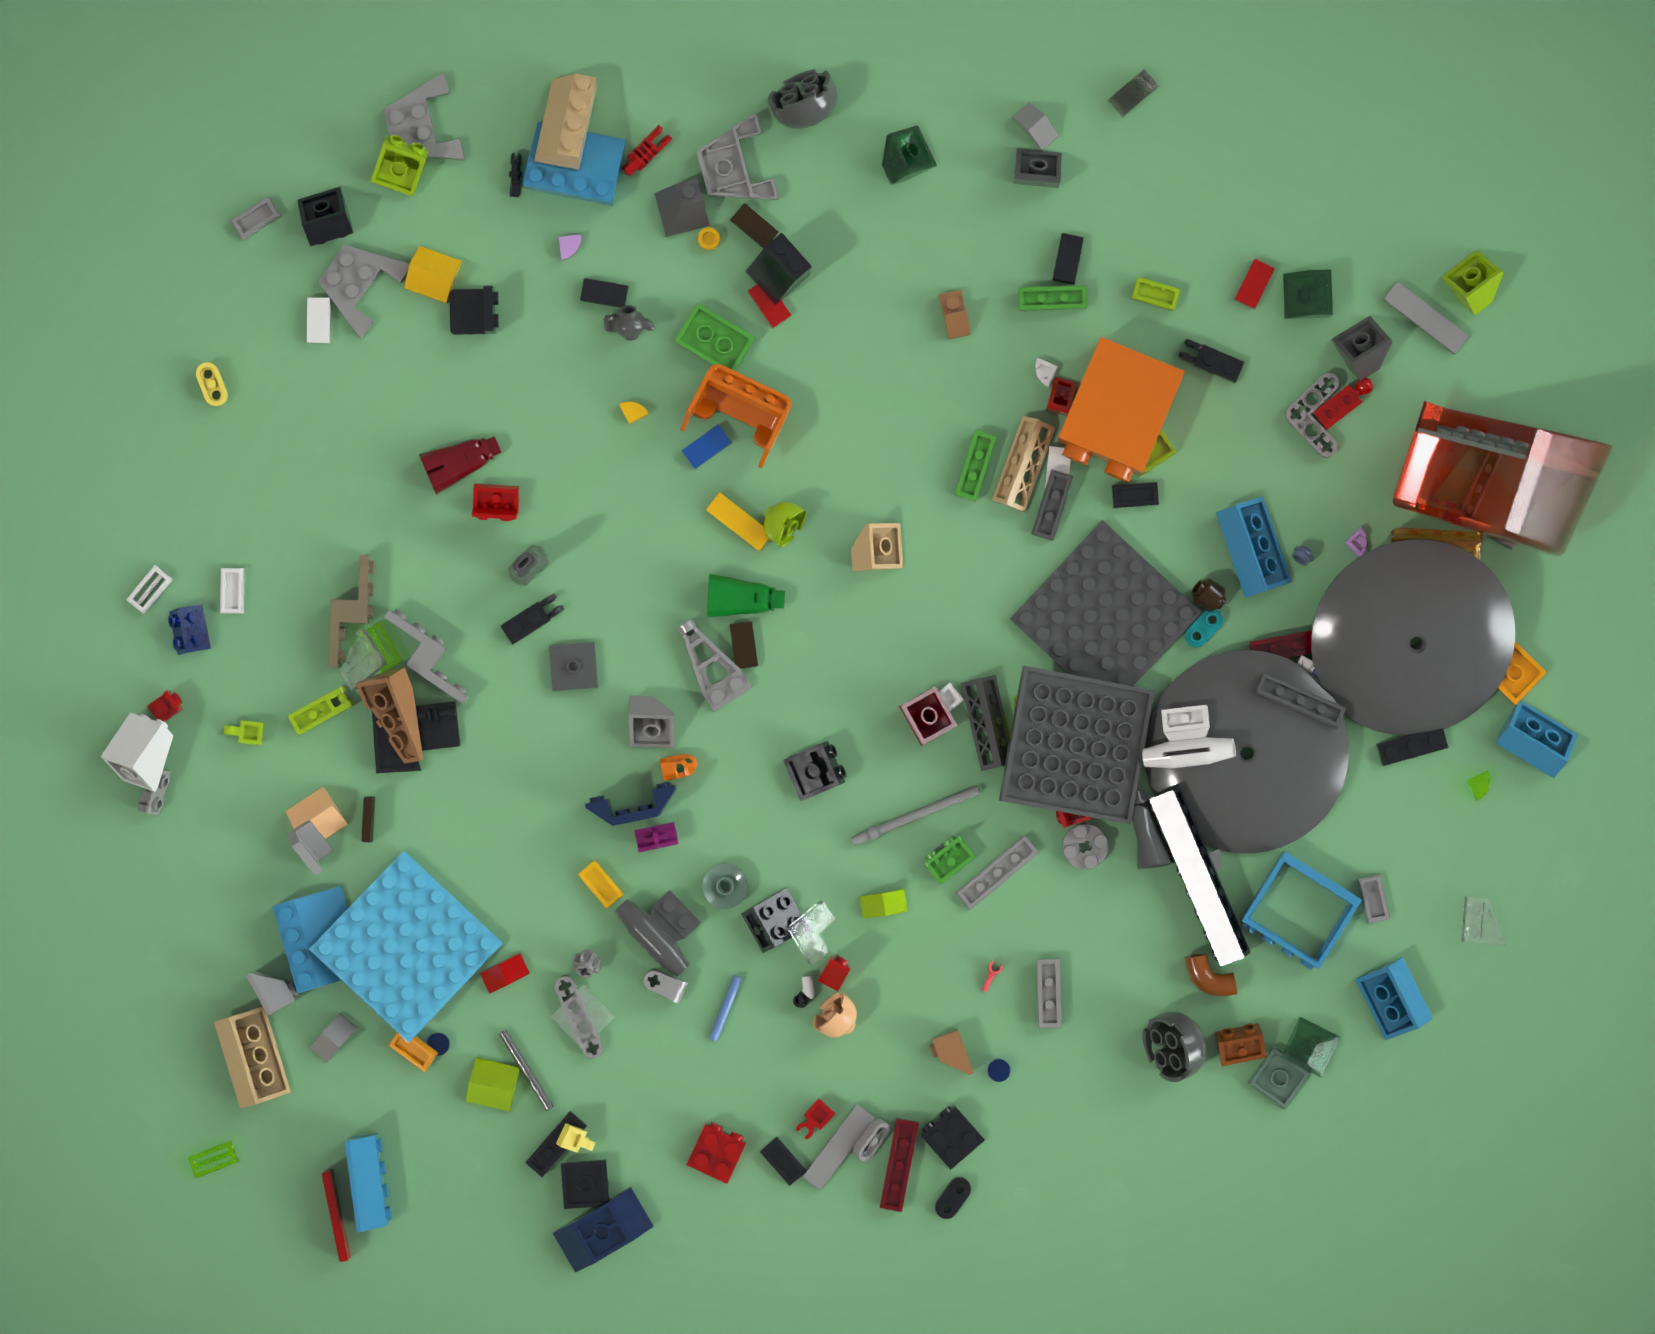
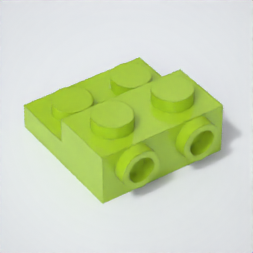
[370,135,429,196]

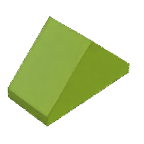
[860,889,908,919]

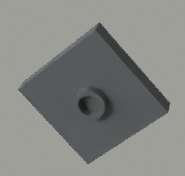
[549,642,598,691]

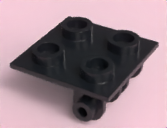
[416,701,460,751]

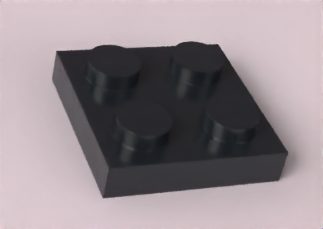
[561,1159,610,1209]

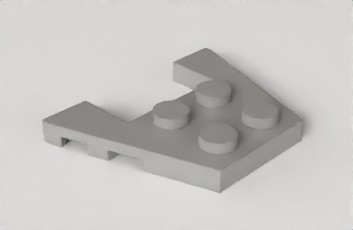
[383,73,465,160]
[696,113,779,200]
[318,245,409,339]

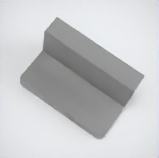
[287,820,333,875]

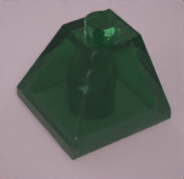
[882,125,937,185]
[1281,1017,1341,1078]

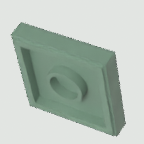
[1248,1046,1311,1110]

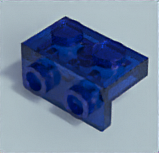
[168,604,211,655]

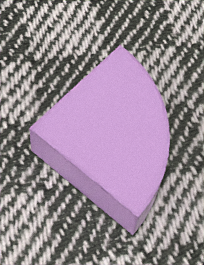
[559,234,582,260]
[1344,527,1367,557]

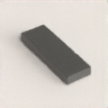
[1031,469,1073,541]

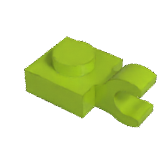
[223,720,264,745]

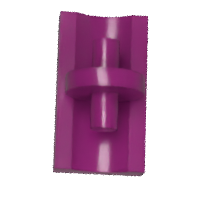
[634,822,679,852]

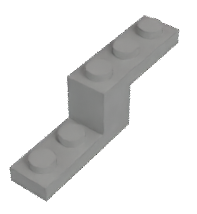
[384,609,469,704]

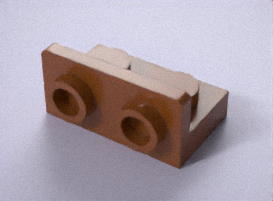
[1215,1023,1266,1066]

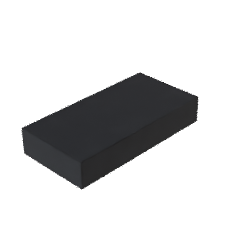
[580,278,629,308]
[1112,482,1159,509]
[760,1136,807,1186]

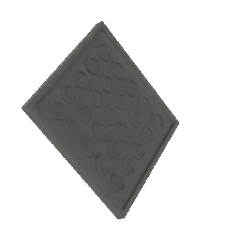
[1010,520,1202,686]
[999,666,1155,824]

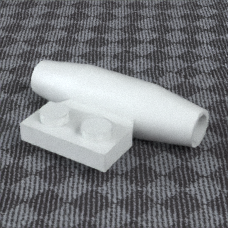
[1142,705,1236,768]

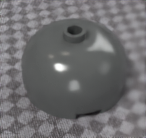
[768,69,837,129]
[1143,1012,1206,1082]

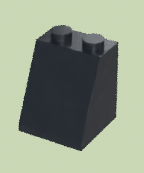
[745,233,812,305]

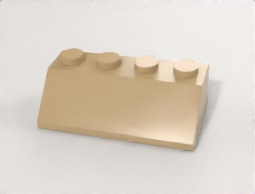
[534,73,596,170]
[214,1006,291,1109]

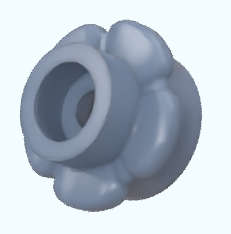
[1292,545,1314,566]

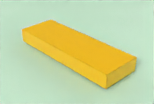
[706,492,769,551]

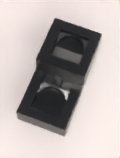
[1052,233,1084,285]

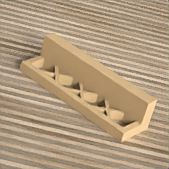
[992,416,1055,512]

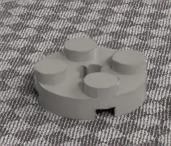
[1062,824,1108,869]

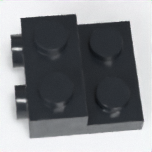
[783,741,846,801]
[921,1106,985,1170]

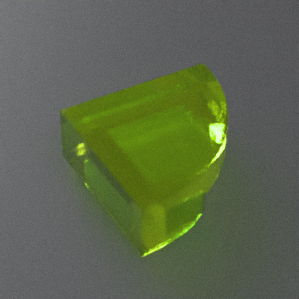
[1467,771,1491,801]

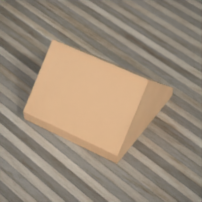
[285,786,348,839]

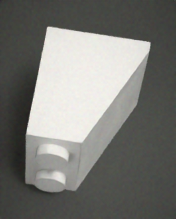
[101,713,173,792]

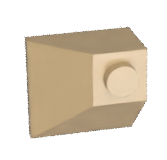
[851,523,903,571]

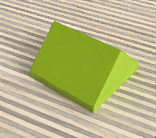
[466,1057,520,1112]

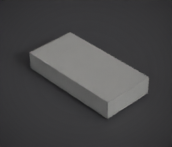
[230,197,281,241]
[1357,874,1390,924]

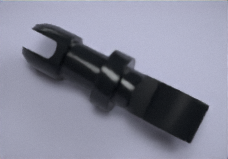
[509,152,522,197]

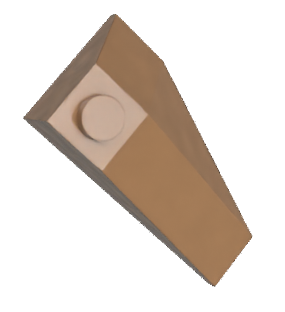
[356,667,423,763]

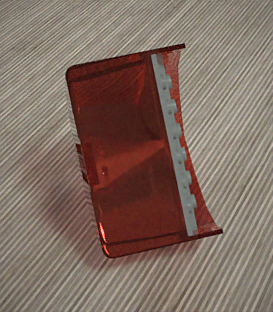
[1393,401,1614,556]

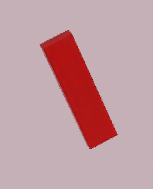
[321,1169,351,1262]

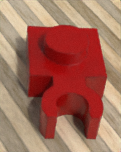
[796,1098,835,1140]

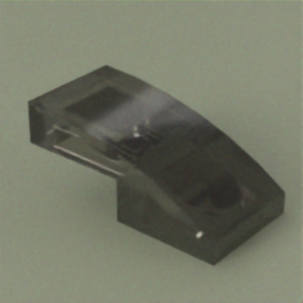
[1108,69,1159,117]

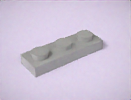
[1037,959,1062,1028]

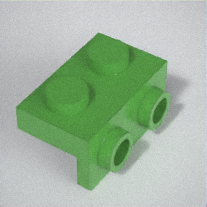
[924,835,976,885]

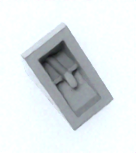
[1012,102,1059,151]
[310,1013,357,1063]

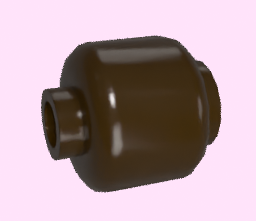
[1191,578,1226,612]

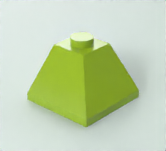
[1442,250,1503,316]

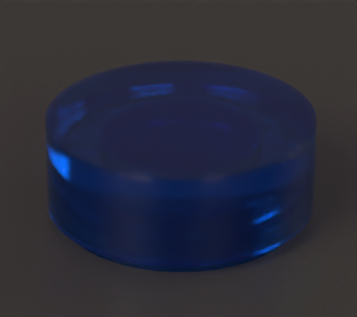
[427,1032,450,1056]
[987,1059,1010,1082]

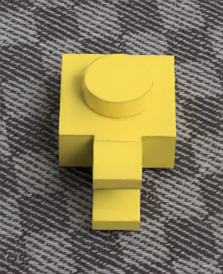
[556,1123,596,1152]

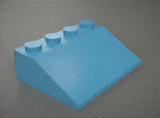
[523,122,626,206]
[272,886,348,993]

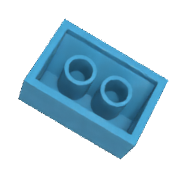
[1496,700,1578,778]
[1355,957,1433,1040]

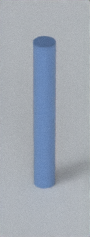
[709,975,742,1042]

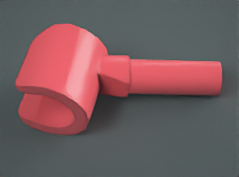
[982,961,1002,992]

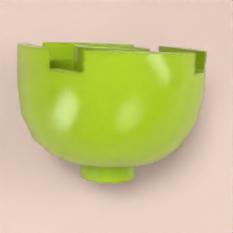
[764,501,807,547]

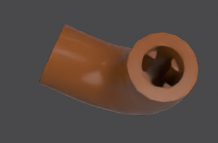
[1185,953,1237,996]

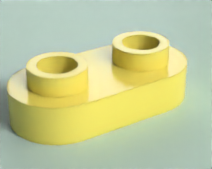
[196,362,228,407]

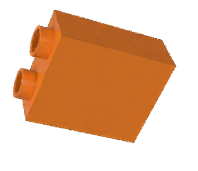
[1058,337,1185,482]

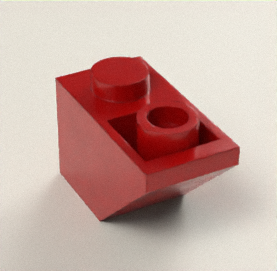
[818,955,851,992]

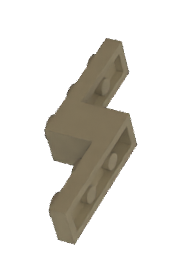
[328,555,375,668]

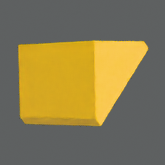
[404,246,462,304]

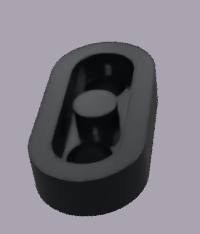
[935,1177,971,1219]

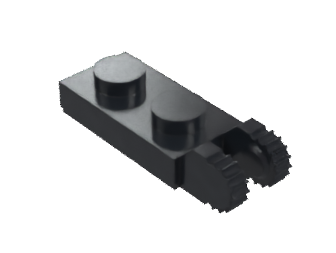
[1179,339,1245,383]
[500,593,565,645]

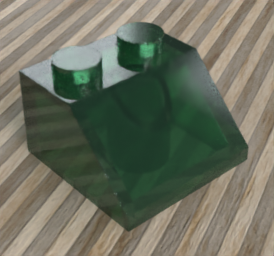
[1283,269,1333,319]

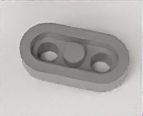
[853,1119,890,1161]

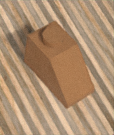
[930,1029,973,1075]

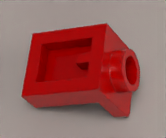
[147,690,183,722]

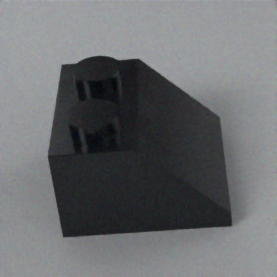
[297,187,353,247]

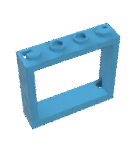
[1240,851,1362,970]

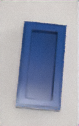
[682,425,731,469]

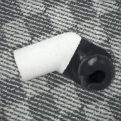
[793,975,815,1008]

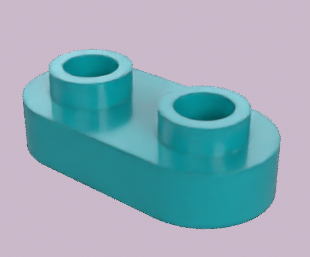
[1184,609,1223,648]

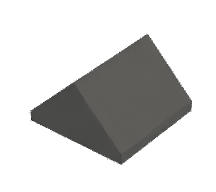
[1014,149,1062,188]

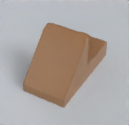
[939,290,970,340]

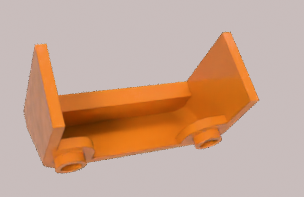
[680,364,792,469]

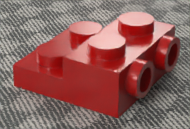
[686,1122,746,1184]

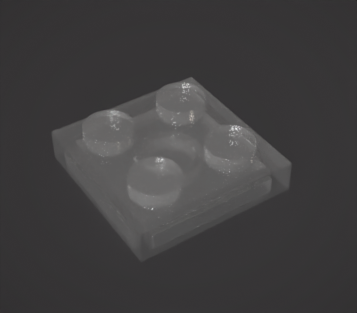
[551,985,615,1049]

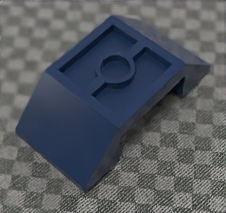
[585,782,677,826]
[553,1187,654,1272]

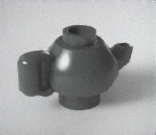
[603,305,655,341]

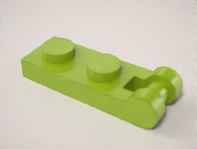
[288,685,354,736]

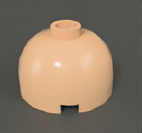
[812,992,857,1038]

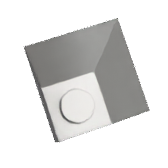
[628,696,675,748]
[246,971,299,1015]

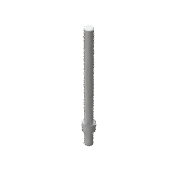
[851,786,980,846]

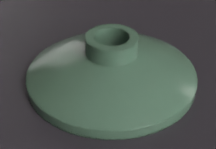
[702,863,748,909]

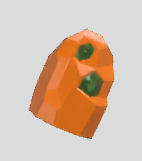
[660,754,697,781]

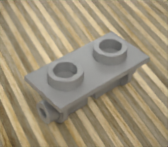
[138,770,171,815]

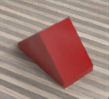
[1045,376,1076,416]
[479,953,530,994]

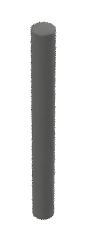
[499,1029,553,1111]

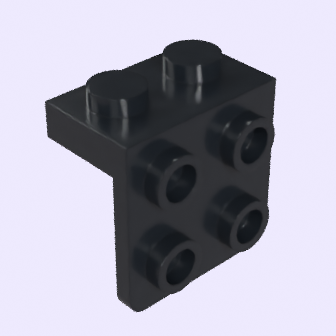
[449,286,499,335]

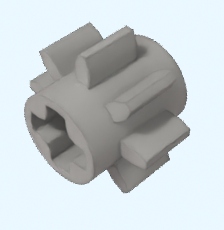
[572,950,601,978]

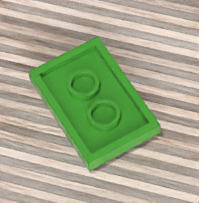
[674,303,756,371]

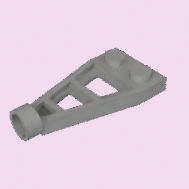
[677,619,752,712]

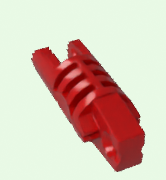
[621,125,673,176]

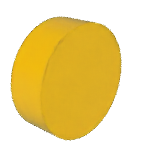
[698,227,720,251]

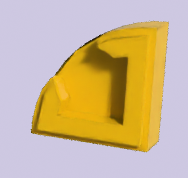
[619,401,649,425]

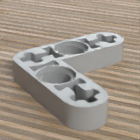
[1285,373,1339,458]

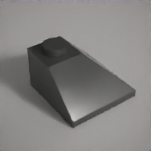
[655,179,710,237]
[1332,316,1392,381]

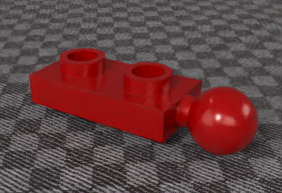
[1312,377,1374,430]

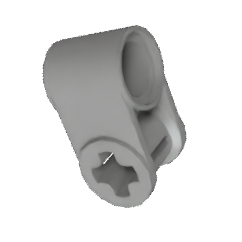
[643,970,688,1004]

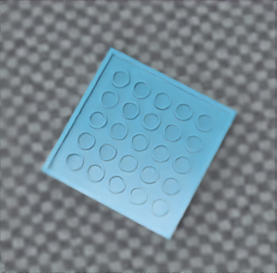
[309,851,503,1043]

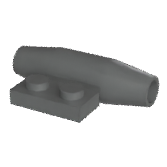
[615,890,701,977]

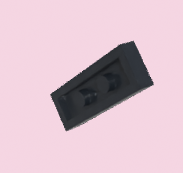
[1376,728,1449,766]
[525,1110,587,1177]

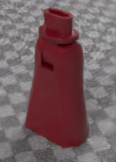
[419,436,502,495]

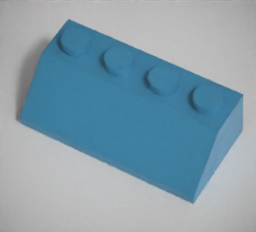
[1216,497,1292,598]
[345,1133,392,1232]

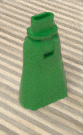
[707,574,785,617]

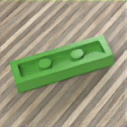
[1018,285,1087,311]
[955,430,997,502]

